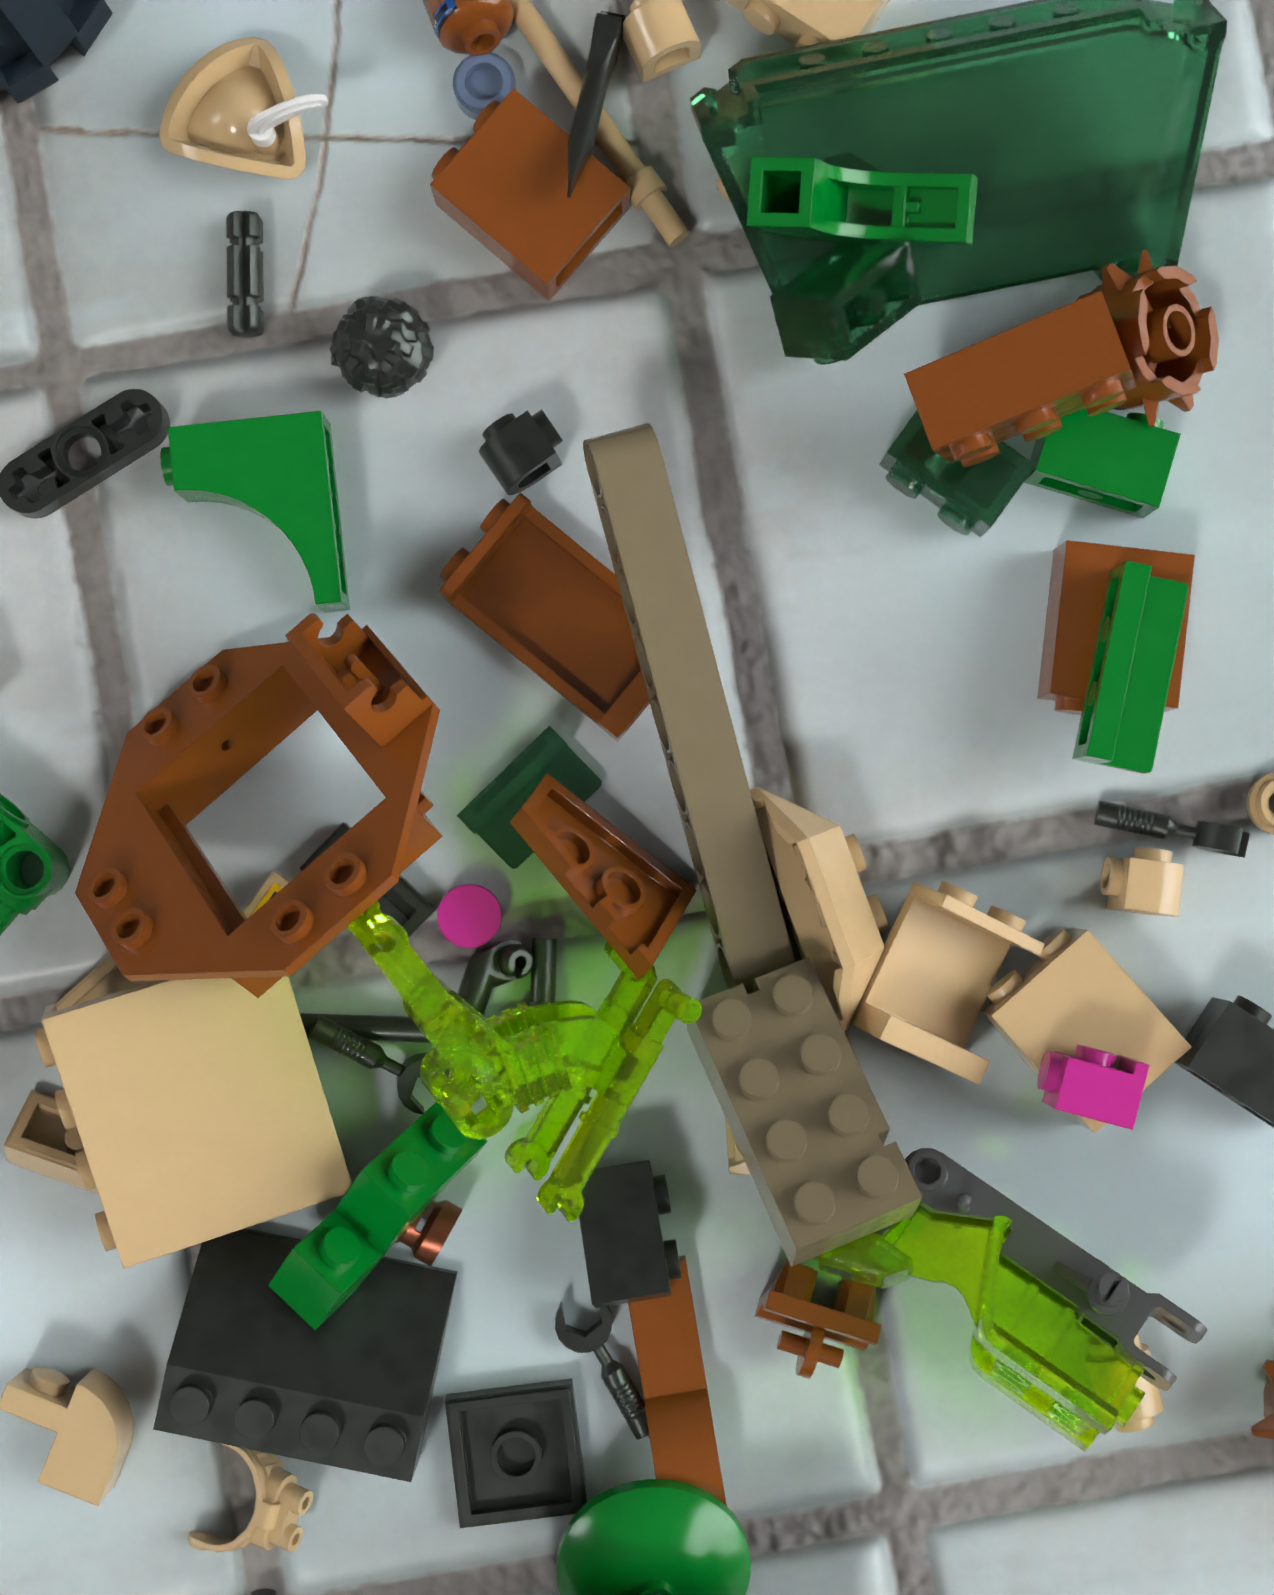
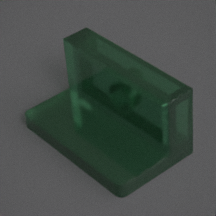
[457,726,602,869]

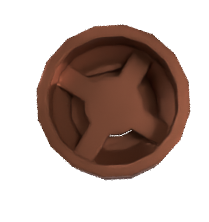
[394,1200,463,1267]

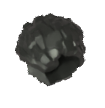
[330,296,434,399]

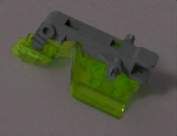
[812,1148,1207,1451]

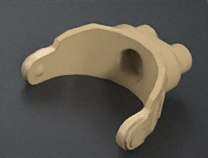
[187,1443,313,1552]

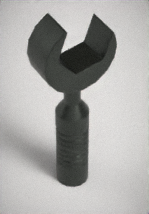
[1094,800,1250,858]
[307,1014,455,1114]
[555,1302,649,1440]

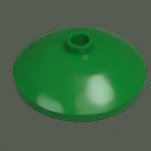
[557,1479,751,1595]

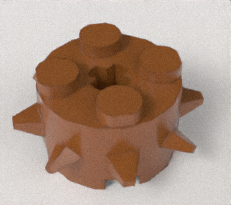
[1076,250,1219,427]

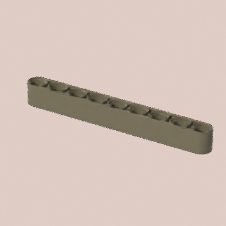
[583,423,795,994]

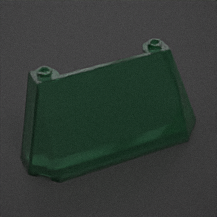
[690,0,1227,356]

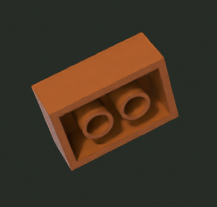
[904,290,1137,467]

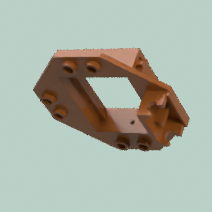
[75,613,443,998]

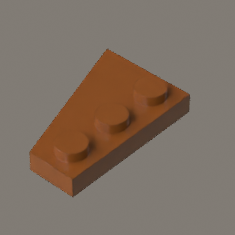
[510,773,697,980]

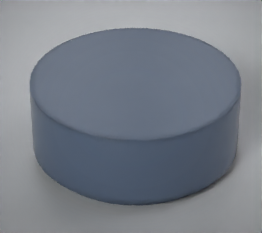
[453,52,517,120]

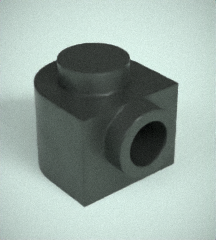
[479,409,563,495]

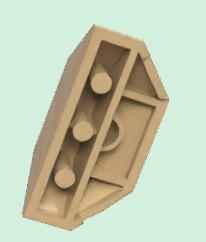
[750,787,889,1031]

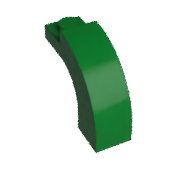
[747,157,978,246]

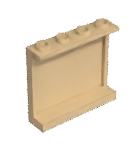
[34,976,352,1269]

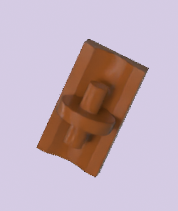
[755,1261,882,1379]

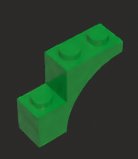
[268,1098,488,1330]

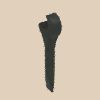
[567,10,626,198]

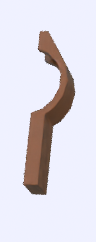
[628,1255,727,1506]

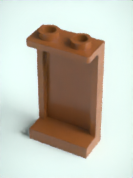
[439,493,650,742]

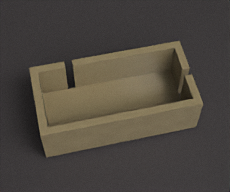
[687,957,922,1267]

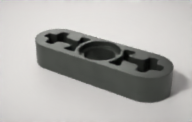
[0,389,170,519]

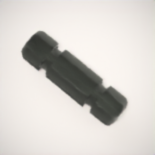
[226,211,264,338]

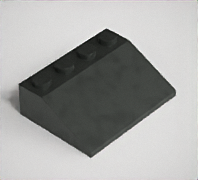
[153,1228,458,1482]

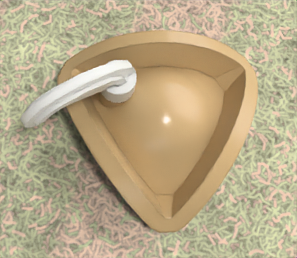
[159,37,329,180]

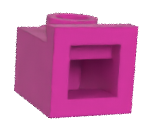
[1037,1044,1150,1130]

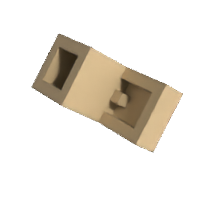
[0,1367,134,1507]

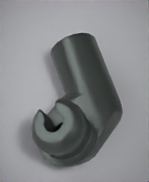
[452,940,534,1019]

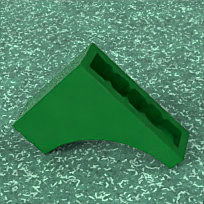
[160,411,350,613]

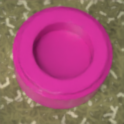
[437,884,502,948]

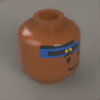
[423,0,514,56]

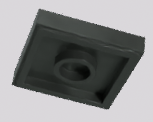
[445,1378,587,1528]

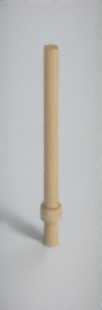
[510,0,690,247]

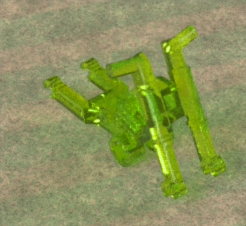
[346,900,702,1222]

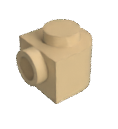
[623,0,701,83]
[1100,847,1184,917]

